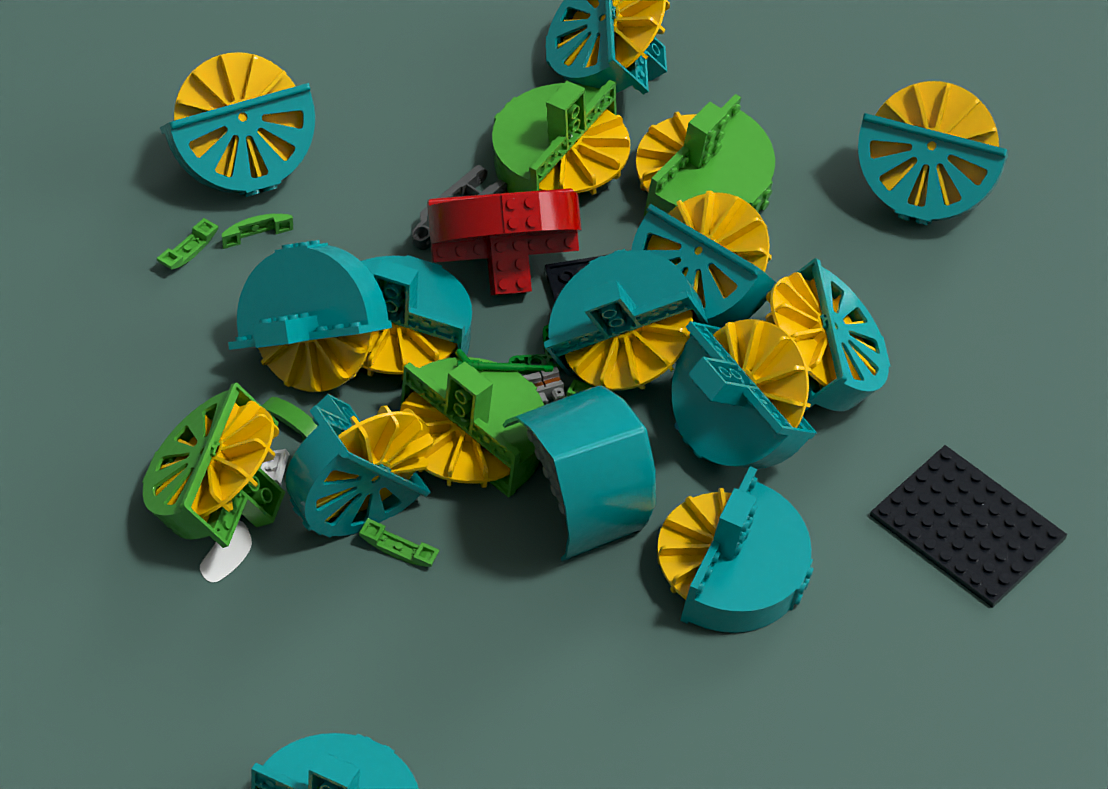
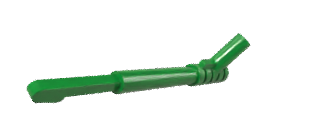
[455,349,554,372]

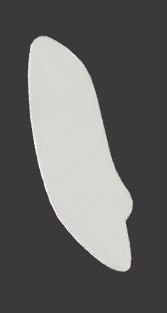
[200,520,252,582]

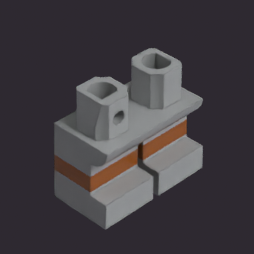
[523,366,565,405]

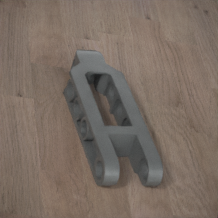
[412,165,507,250]

